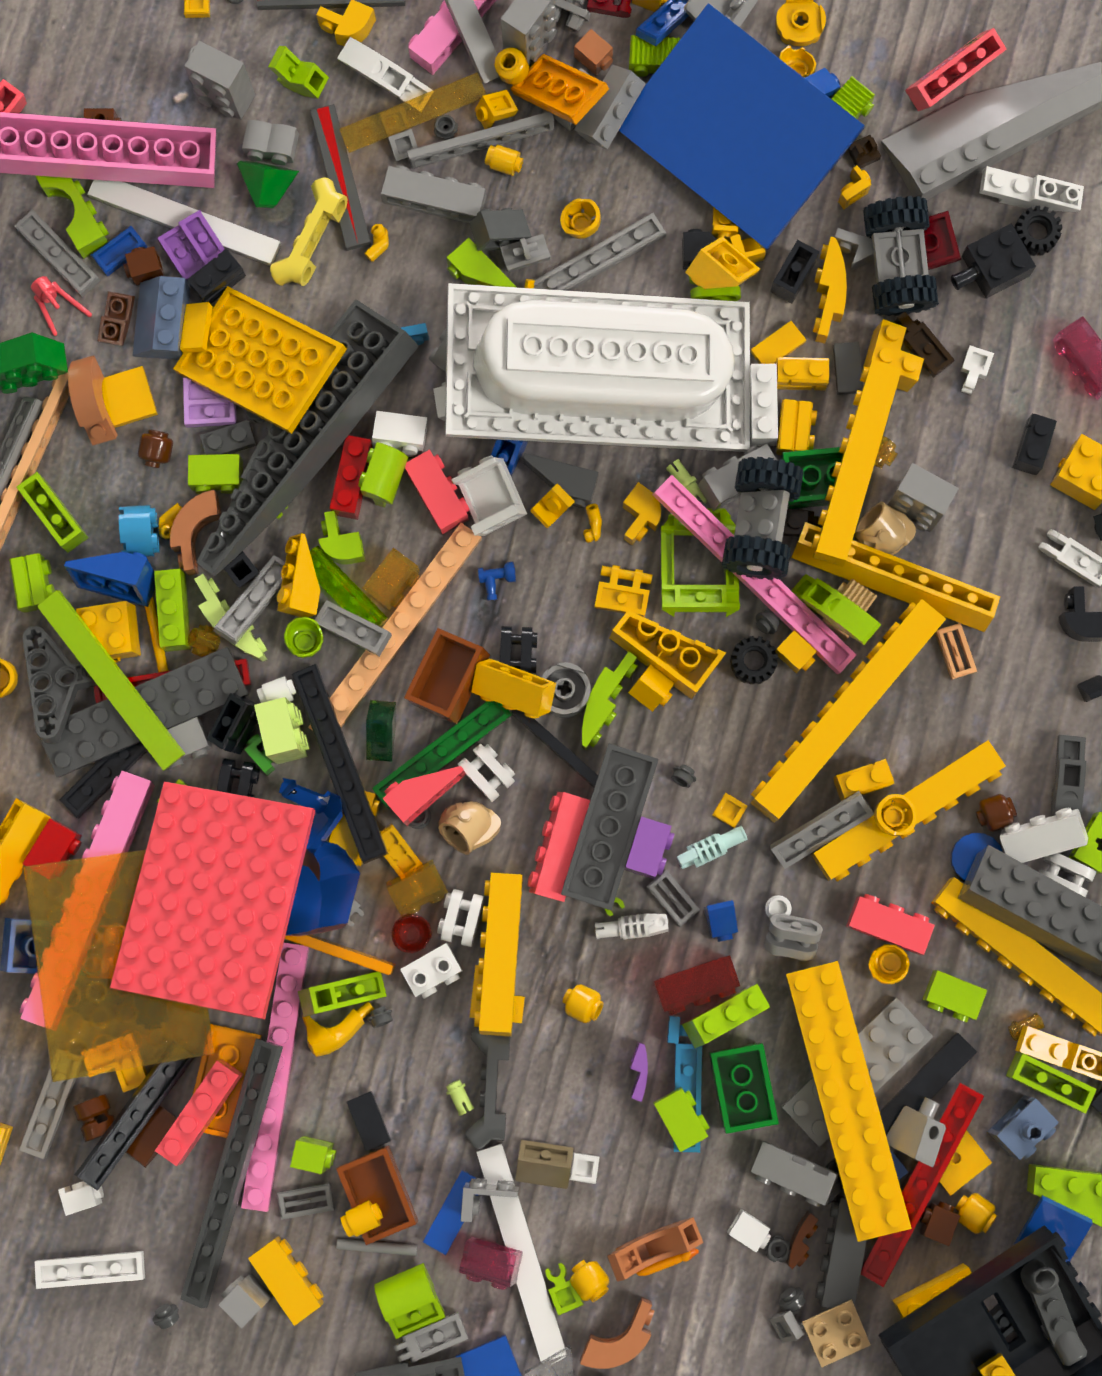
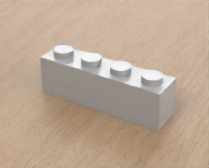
[381,165,487,223]

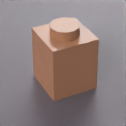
[574,29,613,75]

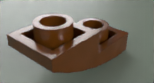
[97,291,135,346]
[126,1106,177,1168]
[786,1210,819,1269]

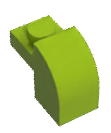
[268,45,329,99]
[318,511,365,565]

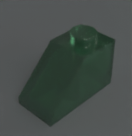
[366,700,396,762]

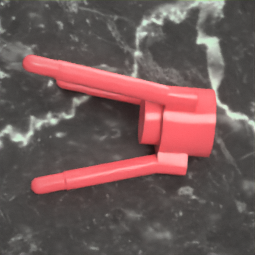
[31,276,92,336]

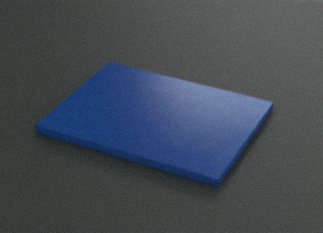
[619,3,865,250]

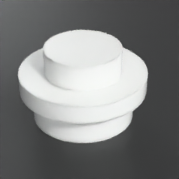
[765,895,792,919]

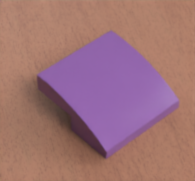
[157,210,225,280]
[629,1042,648,1102]

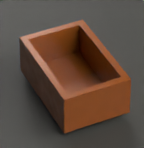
[404,628,490,724]
[336,1145,419,1245]

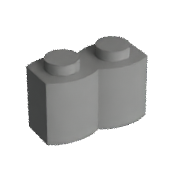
[242,120,299,165]

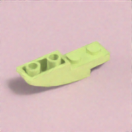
[194,574,267,662]

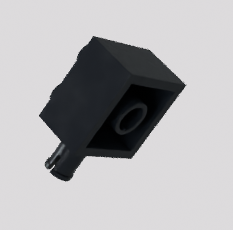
[951,223,1036,298]

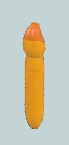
[636,1248,699,1276]

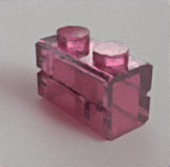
[459,1237,523,1290]

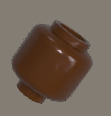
[138,429,173,468]
[976,794,1017,832]

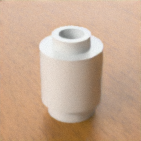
[257,676,297,703]

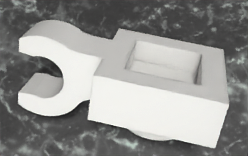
[961,345,994,395]

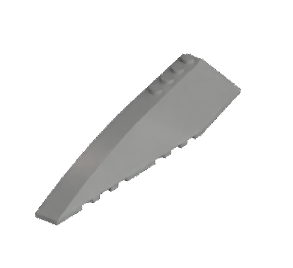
[881,61,1102,200]

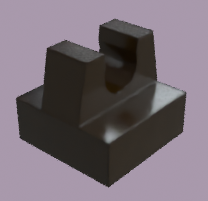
[847,135,881,169]

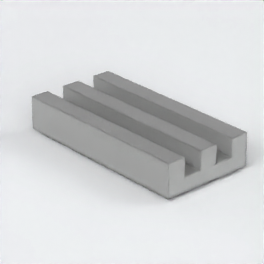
[646,870,700,927]
[277,1183,335,1220]

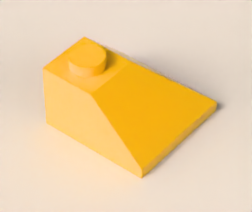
[685,236,760,289]

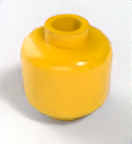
[494,47,529,85]
[562,984,604,1023]
[955,1193,998,1234]
[570,1260,609,1303]

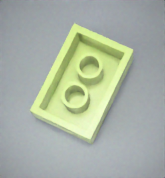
[254,697,310,764]

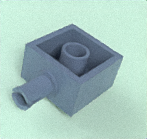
[987,1095,1059,1160]

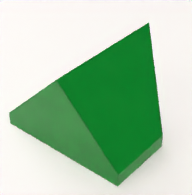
[237,161,299,208]

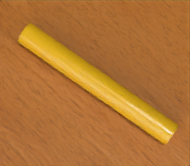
[145,597,169,673]

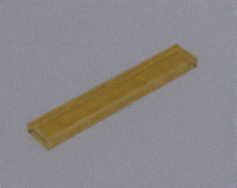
[339,72,486,153]

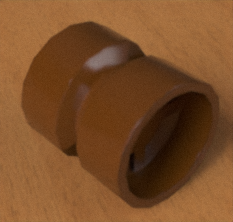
[73,1094,115,1142]

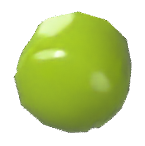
[284,616,324,658]

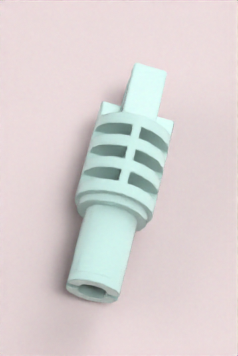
[677,826,748,869]

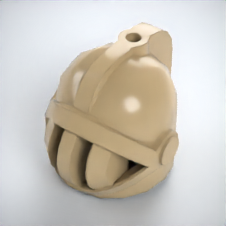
[854,501,916,555]
[438,801,501,855]

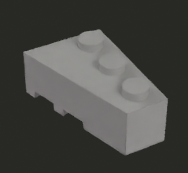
[751,1141,839,1207]

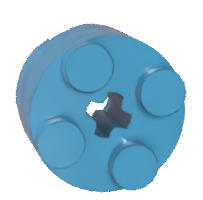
[119,505,160,557]

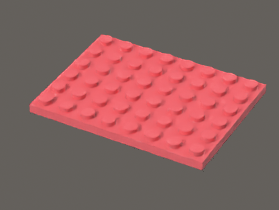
[110,782,316,1020]

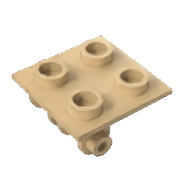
[802,1299,871,1367]

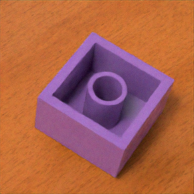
[624,817,674,879]

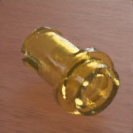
[1008,1012,1045,1041]

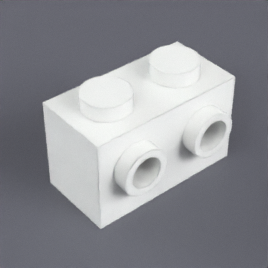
[372,411,427,457]
[400,943,463,999]

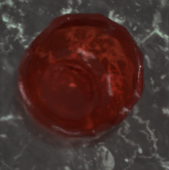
[391,913,432,954]

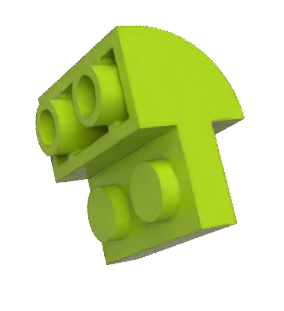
[358,442,408,508]
[374,1263,446,1339]

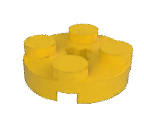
[775,0,826,46]

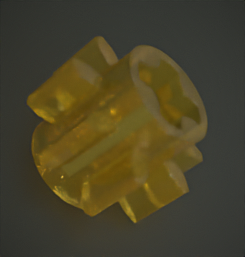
[874,436,898,468]
[188,625,220,657]

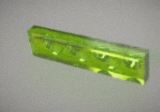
[310,546,388,627]

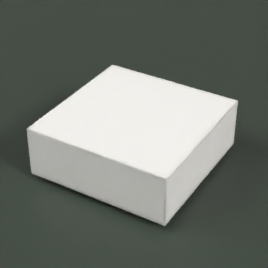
[569,1152,599,1184]

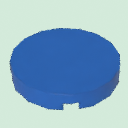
[951,833,1003,882]

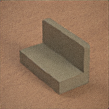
[515,1140,574,1189]

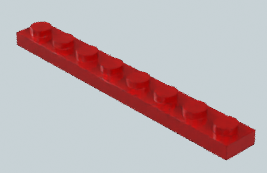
[861,1082,984,1288]

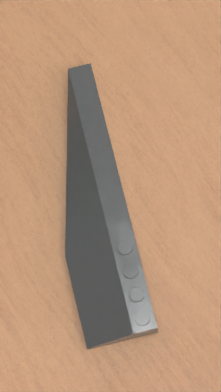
[197,299,419,577]

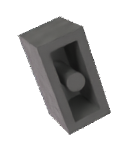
[469,208,532,251]

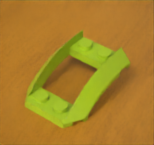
[661,508,740,617]

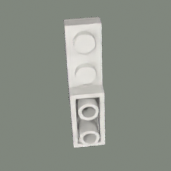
[337,37,434,113]
[979,166,1084,212]

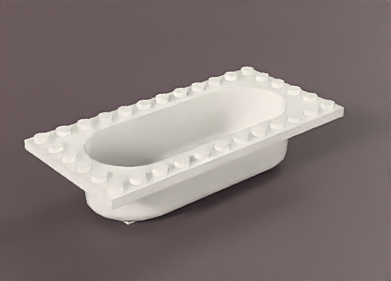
[445,283,750,452]

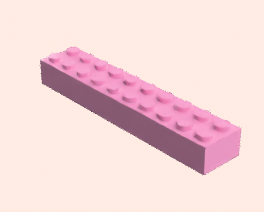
[0,112,216,188]

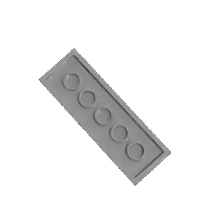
[782,997,933,1147]

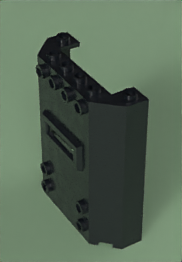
[878,1225,1102,1376]

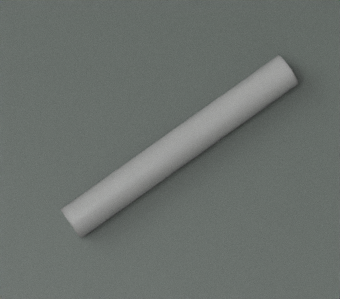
[336,1239,417,1256]

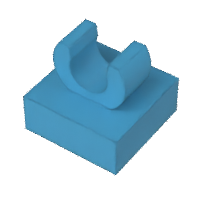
[667,1016,688,1044]

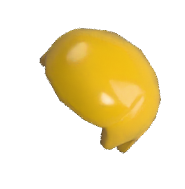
[779,46,816,78]
[868,944,910,985]

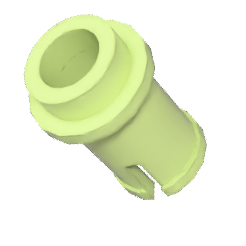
[446,1079,474,1116]

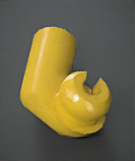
[364,224,389,262]
[158,503,182,539]
[583,504,602,543]

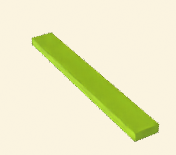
[37,590,185,771]

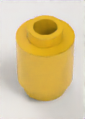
[485,144,524,176]
[340,1200,383,1237]

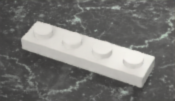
[35,1251,145,1289]

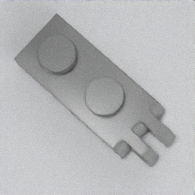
[393,1312,469,1363]

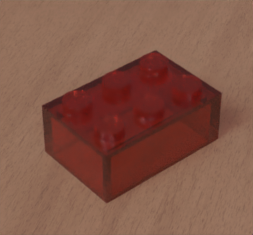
[652,955,740,1015]

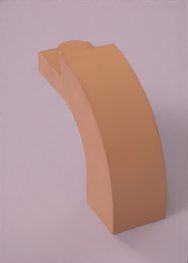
[607,1217,704,1282]

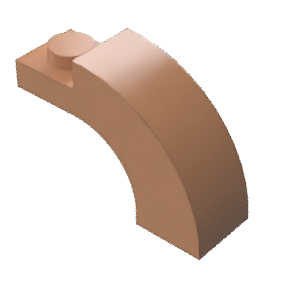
[68,355,118,446]
[170,490,221,575]
[580,1297,655,1369]

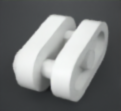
[457,744,515,802]
[1038,853,1096,897]
[437,889,484,947]

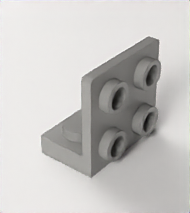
[684,0,758,27]
[461,1178,519,1222]

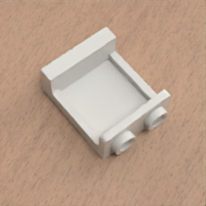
[452,455,527,536]

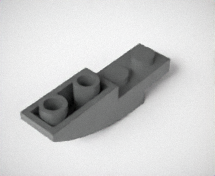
[1051,735,1087,816]
[354,1357,465,1376]

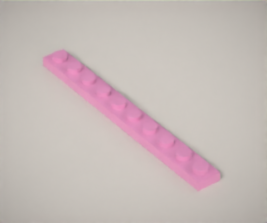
[652,475,857,674]
[241,943,309,1212]

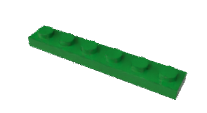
[372,701,512,810]

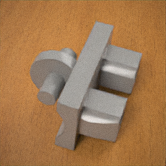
[555,0,591,32]
[500,234,551,273]

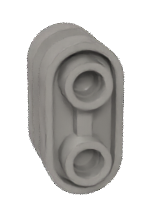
[764,914,823,961]

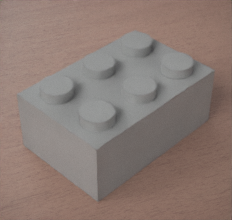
[501,0,557,65]
[184,41,255,120]
[887,463,959,532]

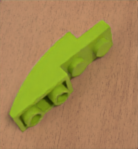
[791,574,881,645]
[582,651,638,750]

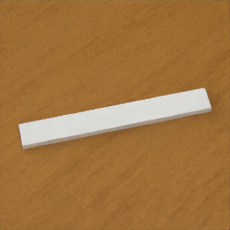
[87,180,281,266]
[476,1143,567,1362]

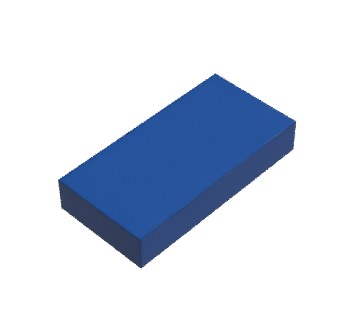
[91,226,147,277]

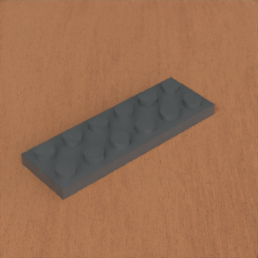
[561,743,659,910]

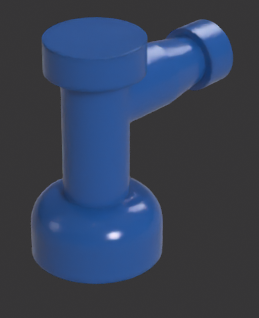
[478,561,516,601]

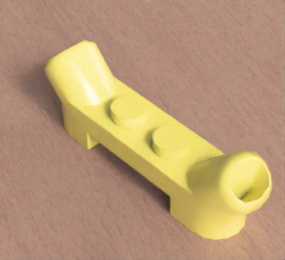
[270,177,348,286]

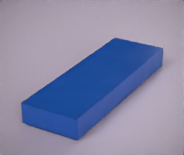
[636,0,689,46]
[423,1170,478,1255]

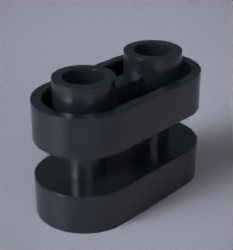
[500,626,538,674]
[216,758,260,798]

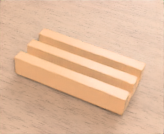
[935,623,977,680]

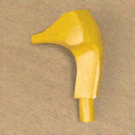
[302,1002,374,1057]

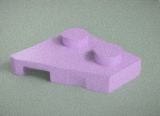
[183,378,236,428]

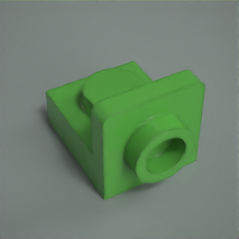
[244,734,275,776]

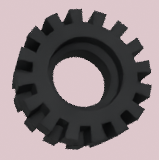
[1014,206,1062,256]
[730,636,778,685]

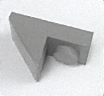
[835,228,874,271]

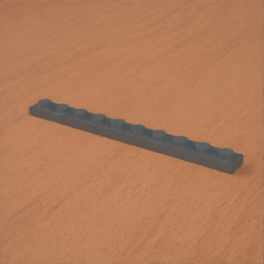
[180,1039,283,1308]

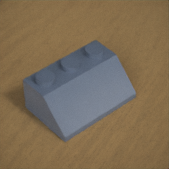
[133,276,191,360]

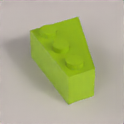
[1027,1164,1102,1227]

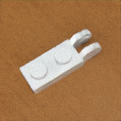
[1039,529,1102,588]

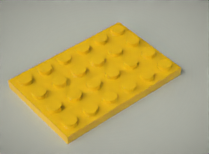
[173,286,347,434]

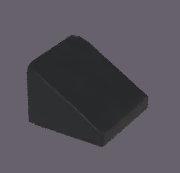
[1077,675,1102,702]

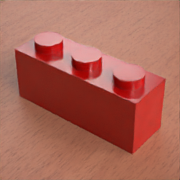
[330,435,372,520]

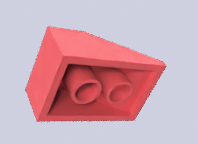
[382,766,466,826]

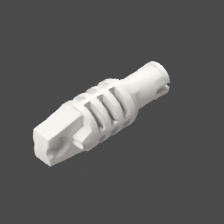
[595,913,669,940]

